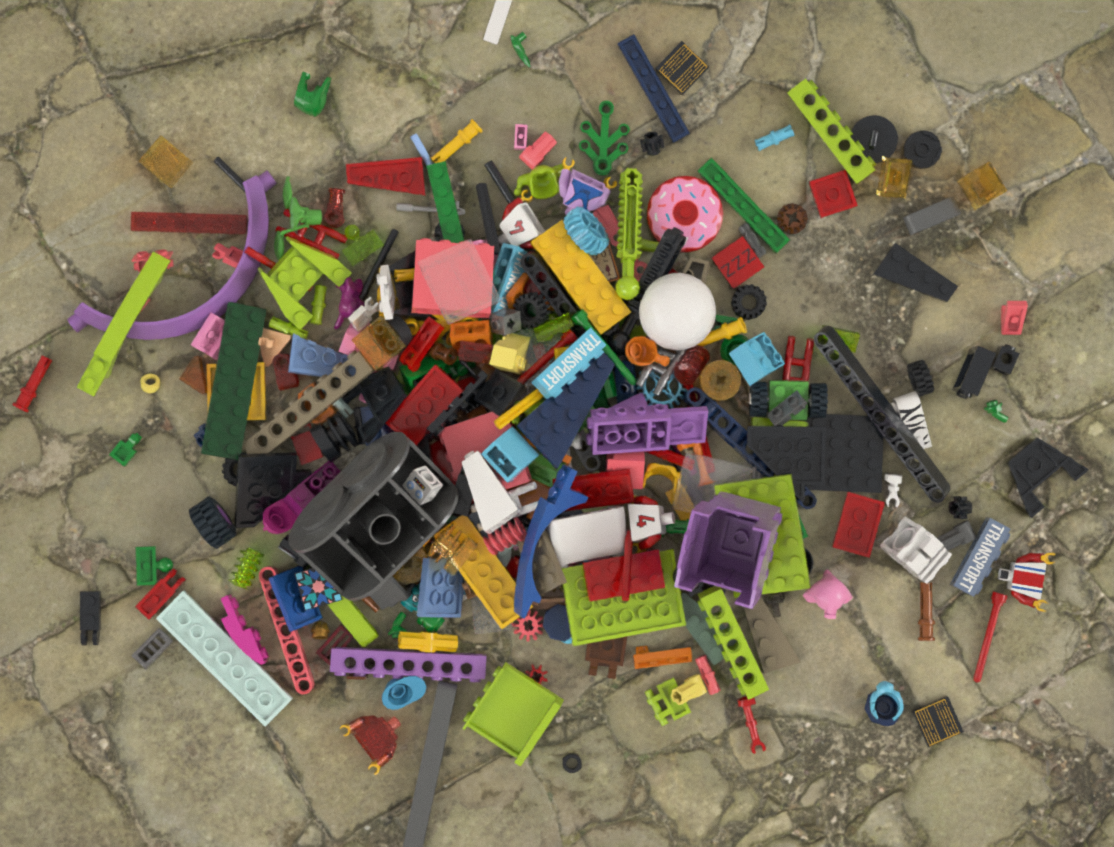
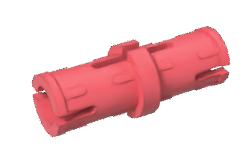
[695,655,721,695]

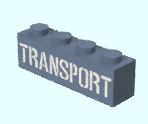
[950,517,1010,597]

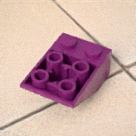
[283,461,341,517]

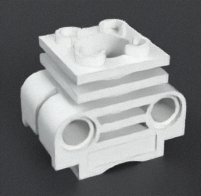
[880,517,952,584]

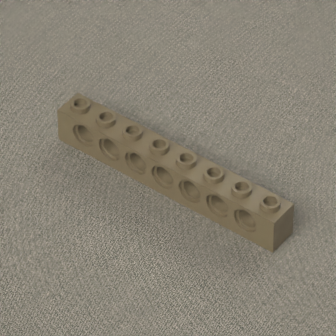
[242,350,377,454]

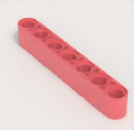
[259,566,315,694]

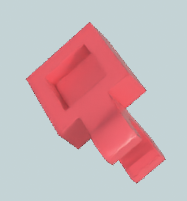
[212,243,243,268]

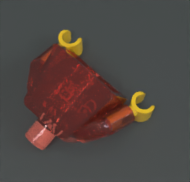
[340,715,401,775]

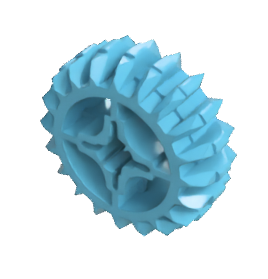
[563,206,609,256]
[637,362,688,409]

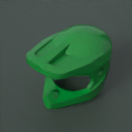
[294,72,332,118]

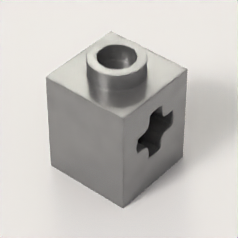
[490,308,522,336]

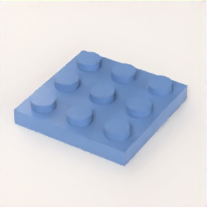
[417,558,465,618]

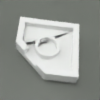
[377,265,395,320]

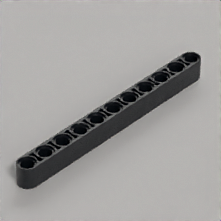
[814,326,951,503]

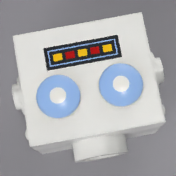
[402,466,443,505]

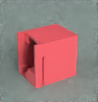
[606,451,645,489]

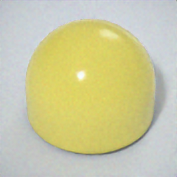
[140,374,160,394]

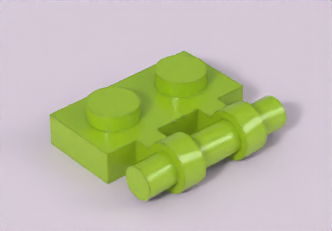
[645,677,691,726]

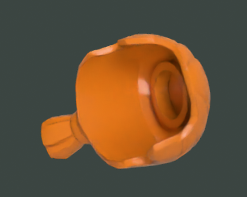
[625,336,670,367]

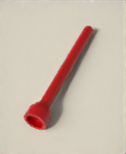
[517,328,578,384]
[973,592,1008,683]

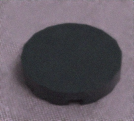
[903,130,942,169]

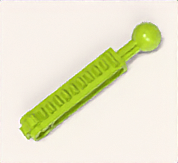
[615,168,643,300]

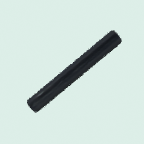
[476,183,501,255]

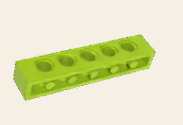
[787,78,876,184]
[697,586,769,700]

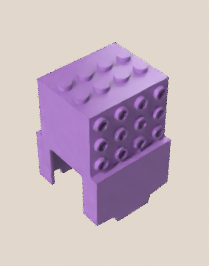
[674,491,783,609]

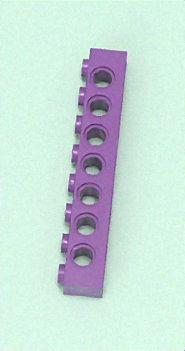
[330,647,486,682]

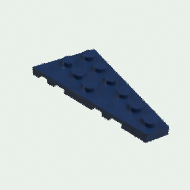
[517,353,615,470]

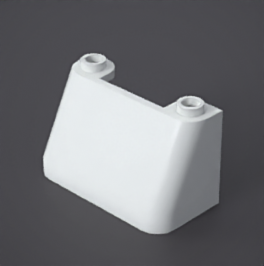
[546,505,626,568]

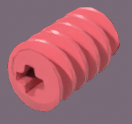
[483,517,527,555]

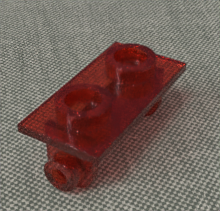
[457,341,494,364]

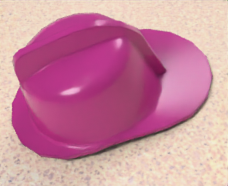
[263,498,298,534]

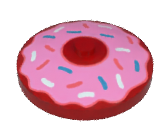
[647,176,723,253]

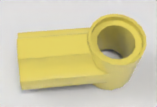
[671,674,707,705]

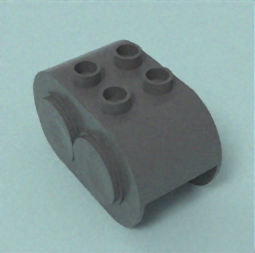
[289,432,459,601]

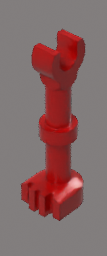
[737,696,766,754]

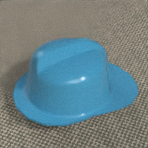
[382,676,426,710]

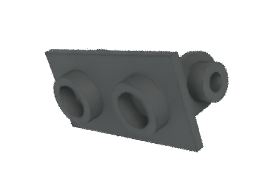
[767,390,808,426]

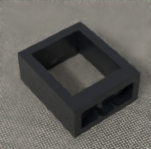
[952,346,996,399]

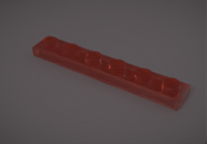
[131,212,247,235]

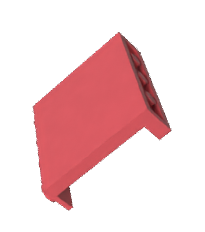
[411,238,494,319]
[439,412,533,501]

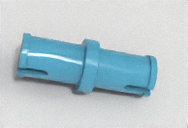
[754,125,795,151]

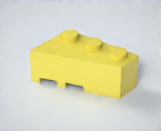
[489,333,531,375]

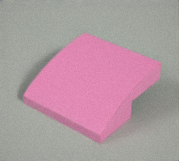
[191,312,224,360]

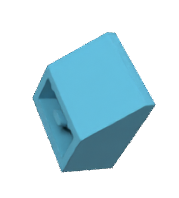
[729,332,785,386]
[481,426,540,483]

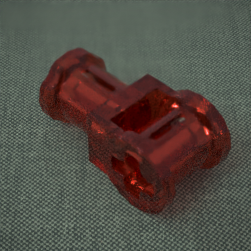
[324,188,346,228]

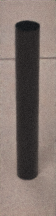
[213,156,245,192]

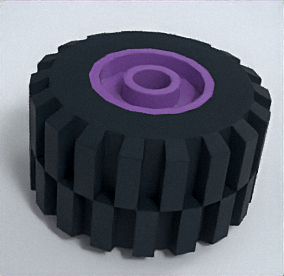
[189,496,237,549]

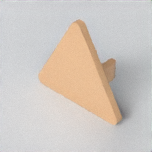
[258,328,292,367]

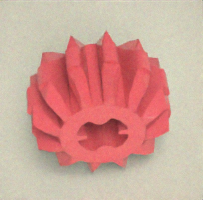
[512,609,543,642]

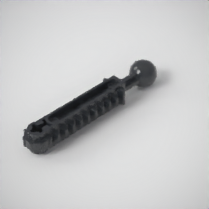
[607,227,686,354]

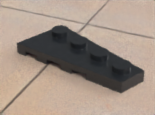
[873,243,958,302]
[424,370,488,440]

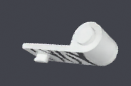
[890,391,932,449]

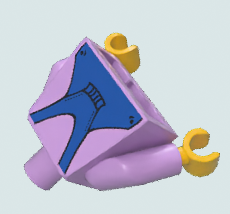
[559,158,617,215]

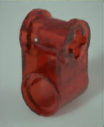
[272,354,299,391]

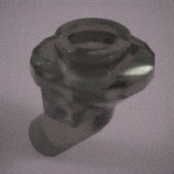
[766,592,785,617]

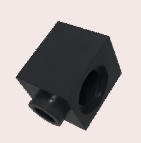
[990,344,1020,375]

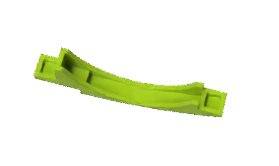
[77,251,171,397]

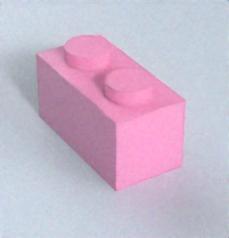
[514,124,528,150]

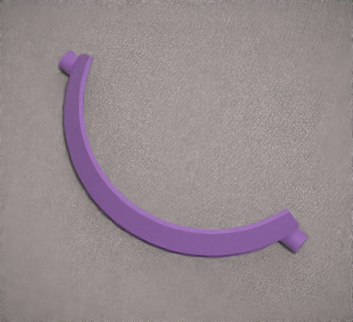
[67,170,277,340]

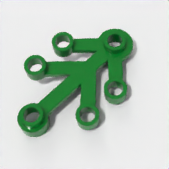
[579,100,630,176]

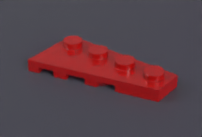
[346,157,426,196]

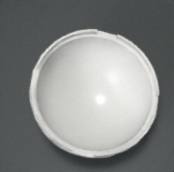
[639,273,716,350]

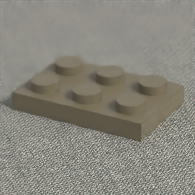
[517,528,567,596]

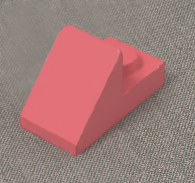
[1001,301,1028,335]

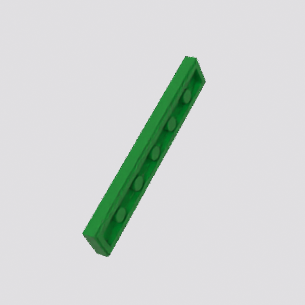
[697,157,790,253]

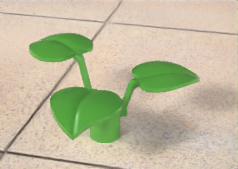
[274,176,322,261]

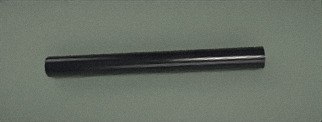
[359,229,399,300]

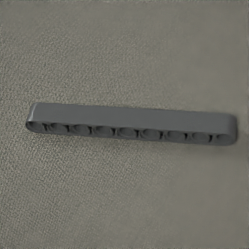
[403,680,458,847]

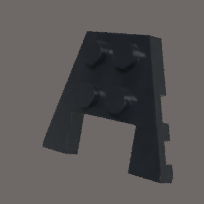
[341,367,407,444]
[1007,437,1089,518]

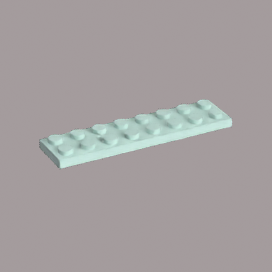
[156,590,293,726]

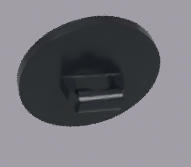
[850,115,898,163]

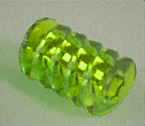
[228,547,264,590]

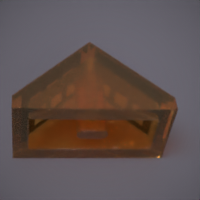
[179,356,207,395]

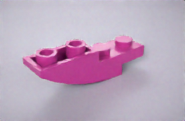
[221,594,269,665]

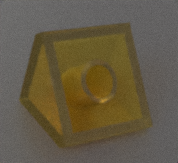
[876,156,912,198]

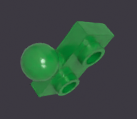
[135,546,173,586]

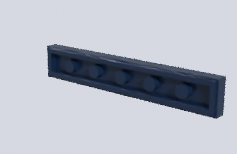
[617,34,690,143]

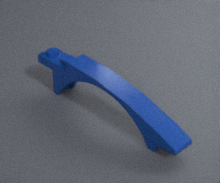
[514,464,588,619]

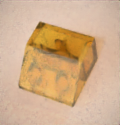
[352,315,406,370]

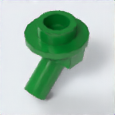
[983,400,1008,423]
[388,612,407,639]

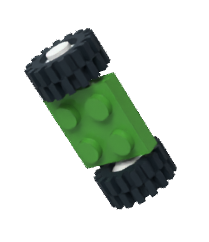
[749,380,828,420]

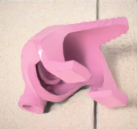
[803,569,853,619]

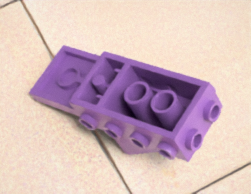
[586,393,708,455]

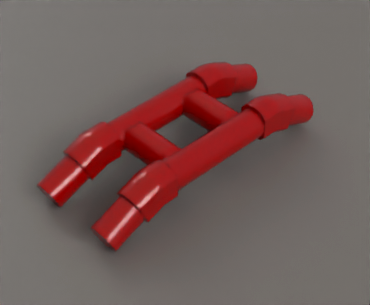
[275,209,348,259]
[782,336,814,382]

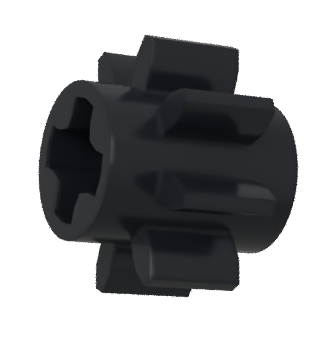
[640,132,664,156]
[948,496,972,519]

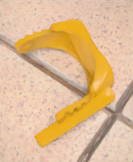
[643,463,682,505]

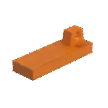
[633,646,692,669]

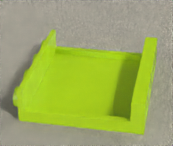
[462,662,564,767]

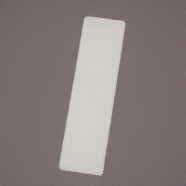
[483,0,512,44]

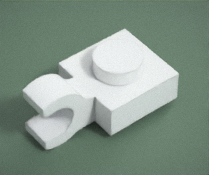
[348,297,379,332]

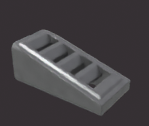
[131,628,173,670]

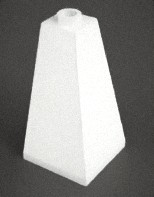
[462,451,522,534]

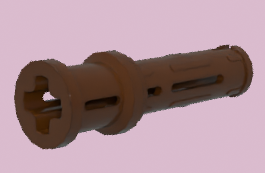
[412,335,458,365]

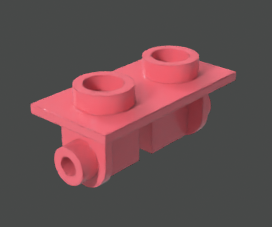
[131,249,174,272]

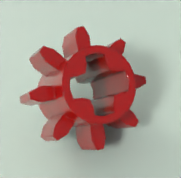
[525,664,548,684]

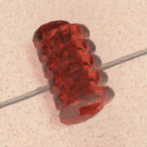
[674,345,710,385]

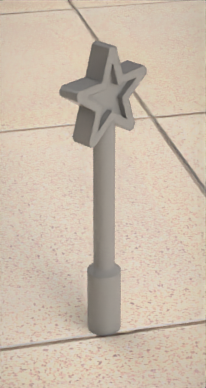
[397,201,465,215]

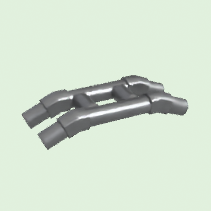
[635,345,687,396]

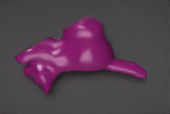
[334,277,365,330]

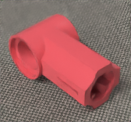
[519,131,557,170]

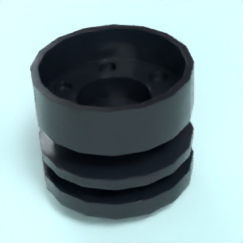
[309,412,359,463]

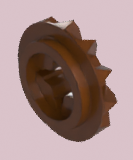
[777,203,808,234]

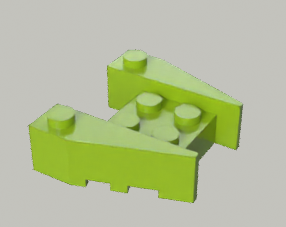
[257,236,352,330]

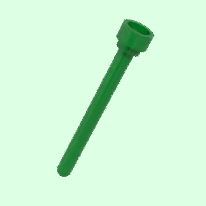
[571,309,637,385]

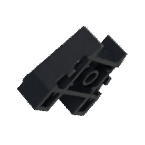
[378,241,457,321]

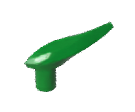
[511,32,531,68]

